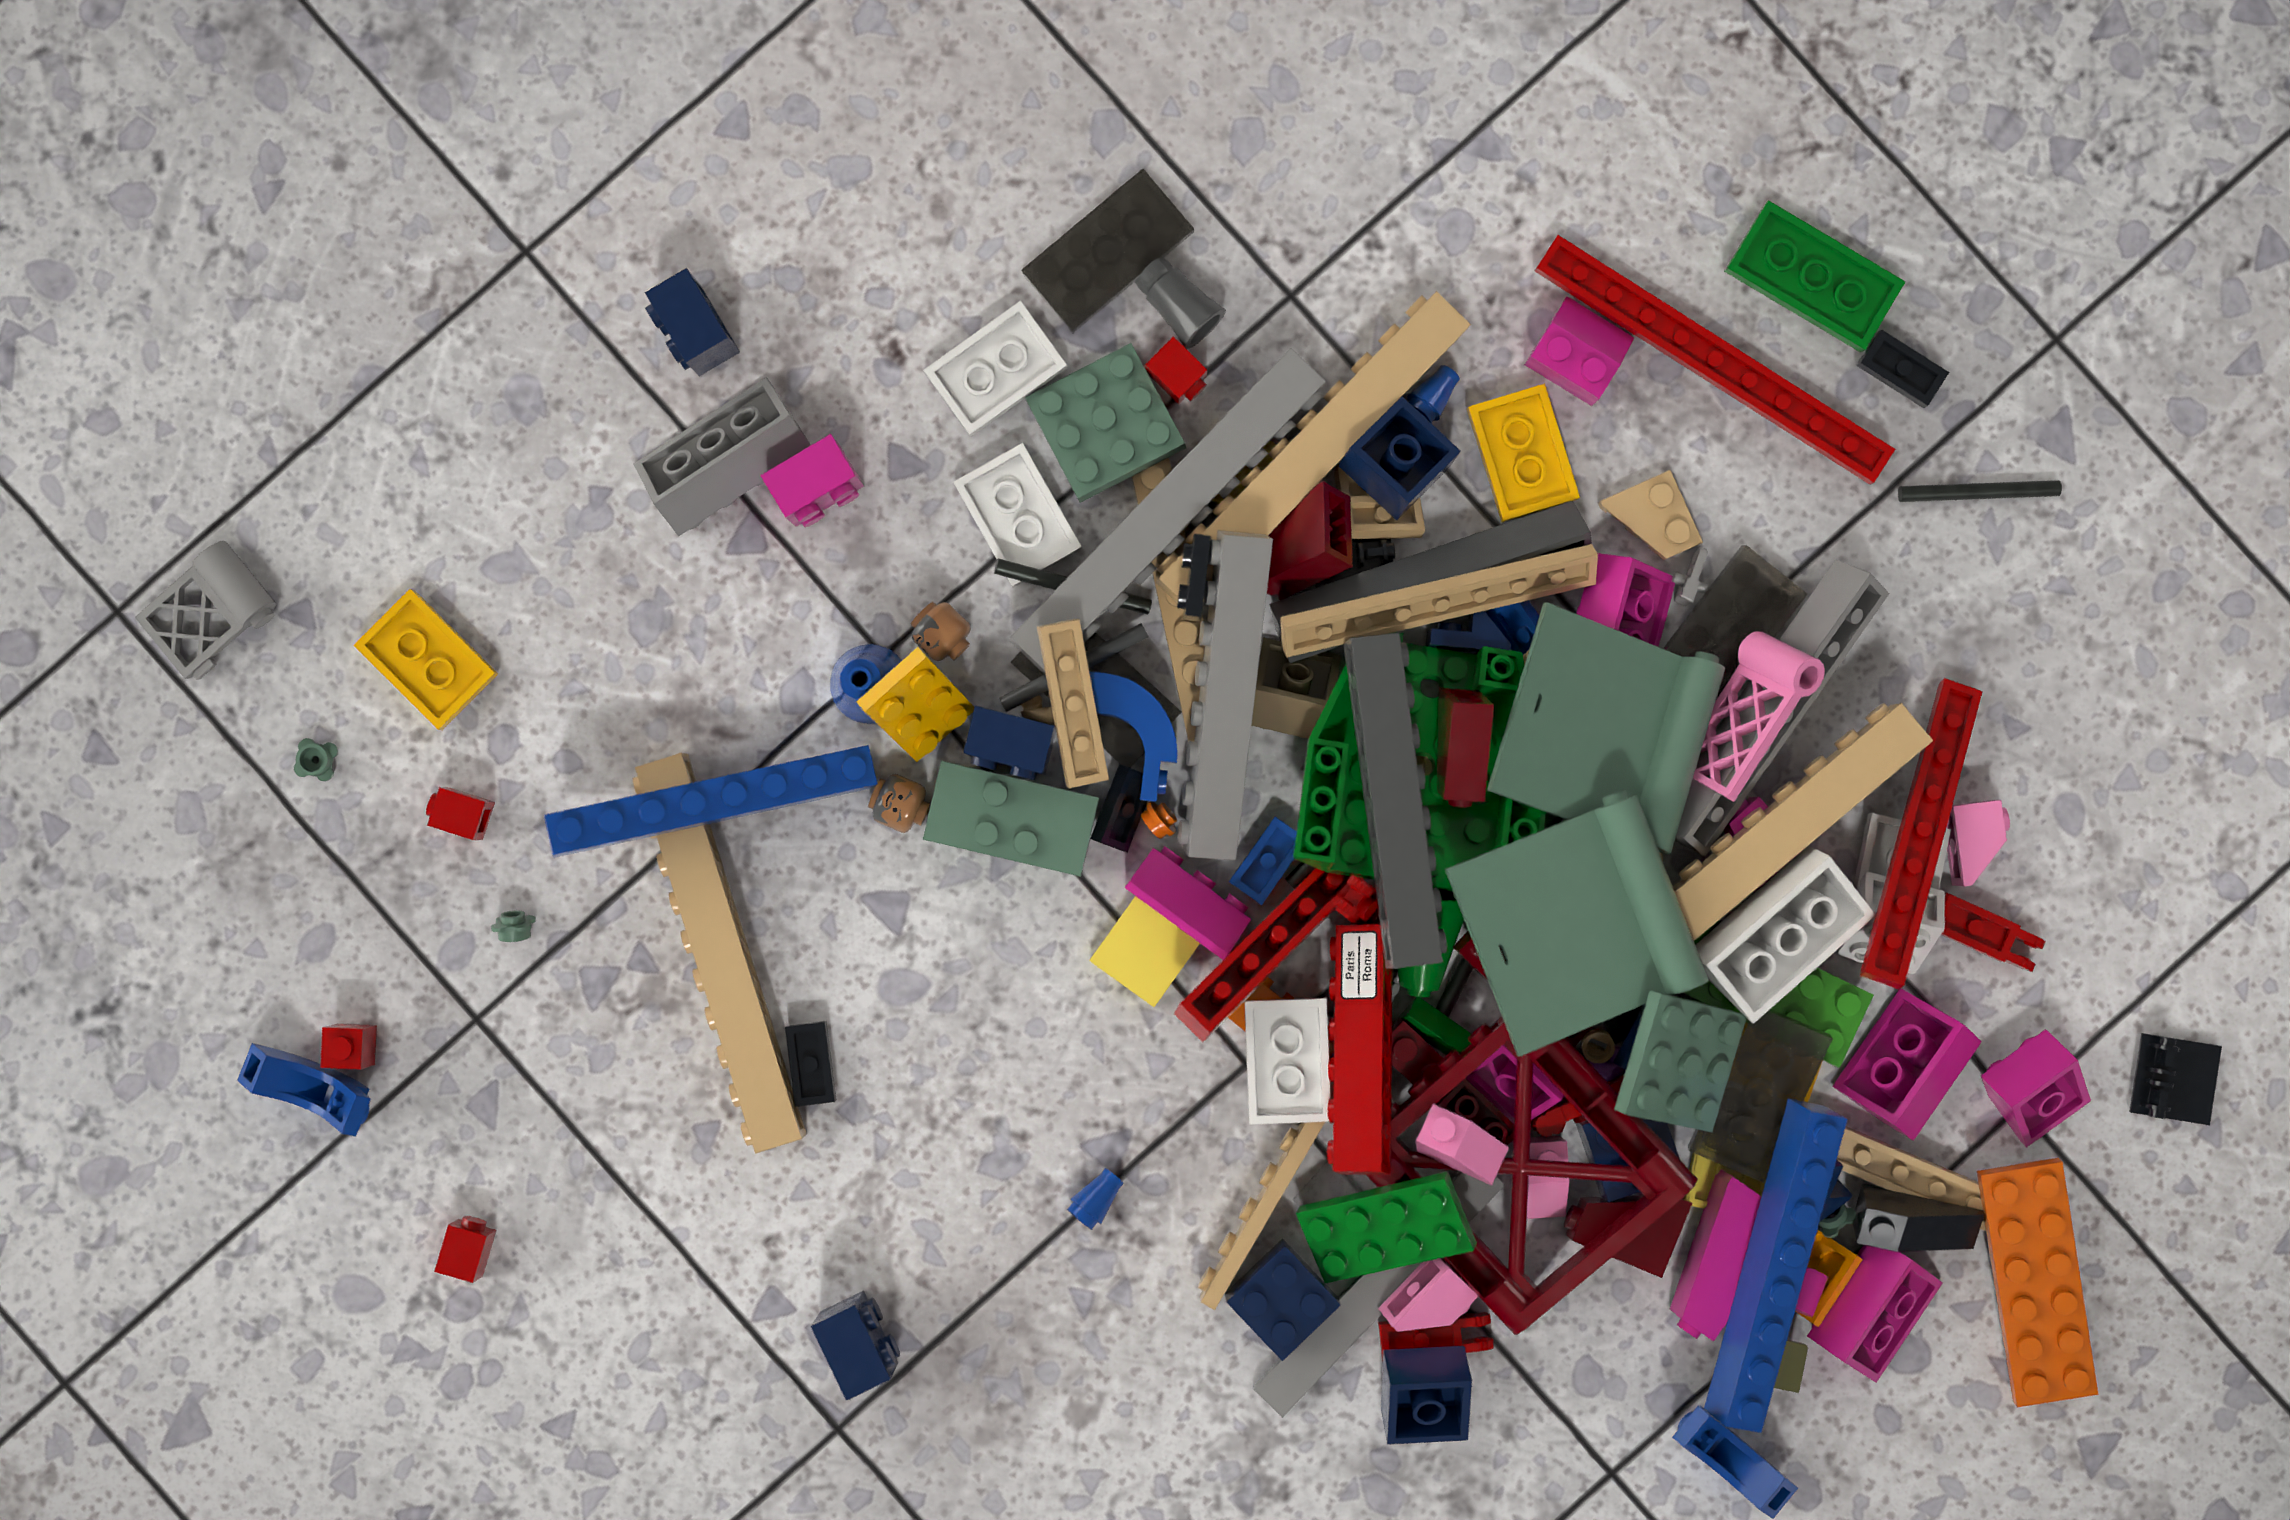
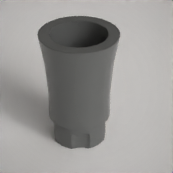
[1135,257,1226,349]

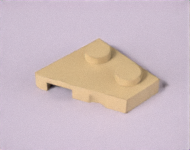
[1334,464,1425,539]
[1598,470,1703,560]

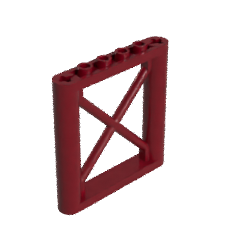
[1366,1016,1698,1335]

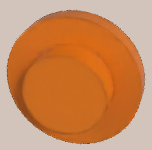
[1141,801,1177,839]

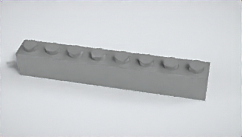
[1177,530,1273,860]
[1675,560,1890,857]

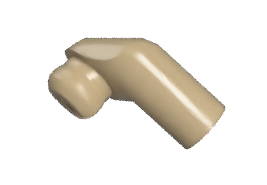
[1020,695,1055,726]

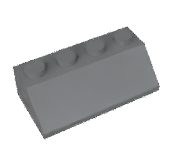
[634,377,811,537]

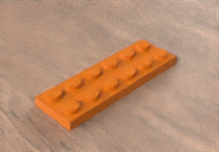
[1977,1158,2099,1407]

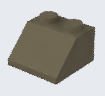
[1251,637,1341,739]

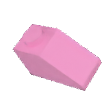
[1947,800,2010,887]
[1416,1104,1509,1186]
[1527,1136,1569,1219]
[1378,1258,1478,1332]

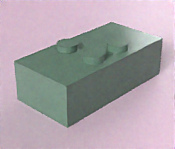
[923,761,1100,877]

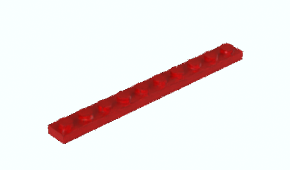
[1534,235,1896,485]

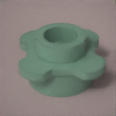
[294,738,338,782]
[491,910,536,942]
[1819,1204,1857,1238]

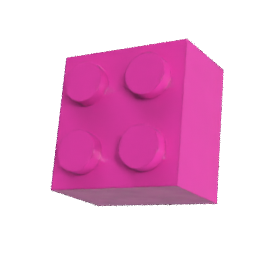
[760,434,864,527]

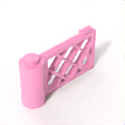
[1693,631,1825,802]

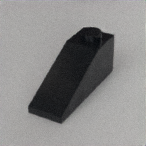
[1853,1184,1985,1252]

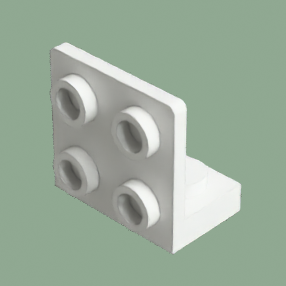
[1838,872,1945,974]

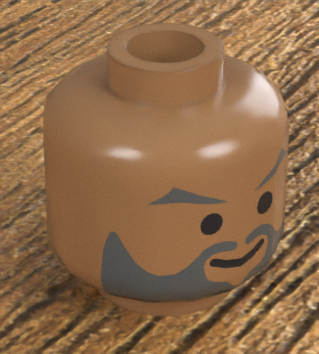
[911,602,971,661]
[868,774,931,833]

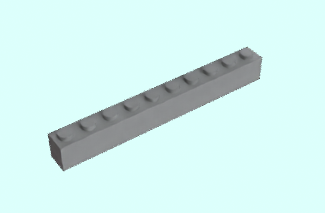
[1009,348,1326,673]

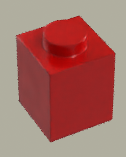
[1145,336,1207,405]
[426,787,495,840]
[320,1024,377,1070]
[434,1216,497,1283]

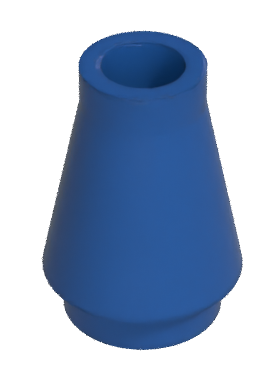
[1407,365,1460,423]
[1067,1168,1124,1230]

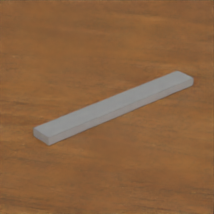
[1253,1171,1505,1418]

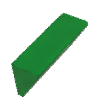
[1397,997,1471,1055]

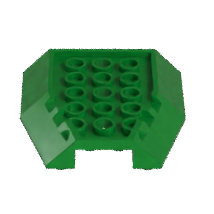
[1293,632,1546,892]

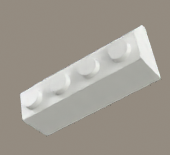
[1696,845,1876,1024]

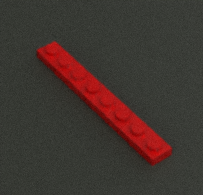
[1859,678,1983,989]

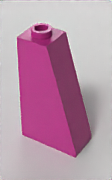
[1670,1169,1761,1341]

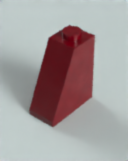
[1267,481,1353,600]
[1437,688,1494,807]
[1564,1195,1693,1278]

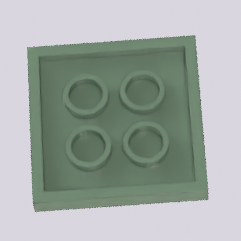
[1025,343,1186,503]
[1614,990,1746,1132]

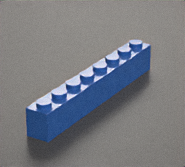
[544,745,878,858]
[1704,1098,1848,1433]

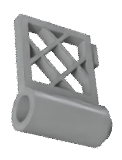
[135,541,276,680]

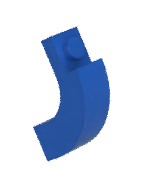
[1089,671,1177,802]
[237,1043,371,1137]
[1672,1406,1798,1519]

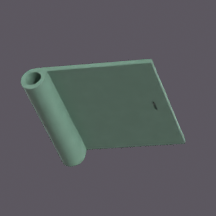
[1487,602,1725,854]
[1445,789,1709,1056]

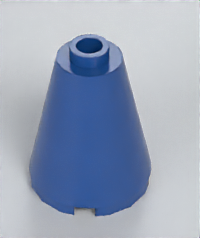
[830,644,902,724]

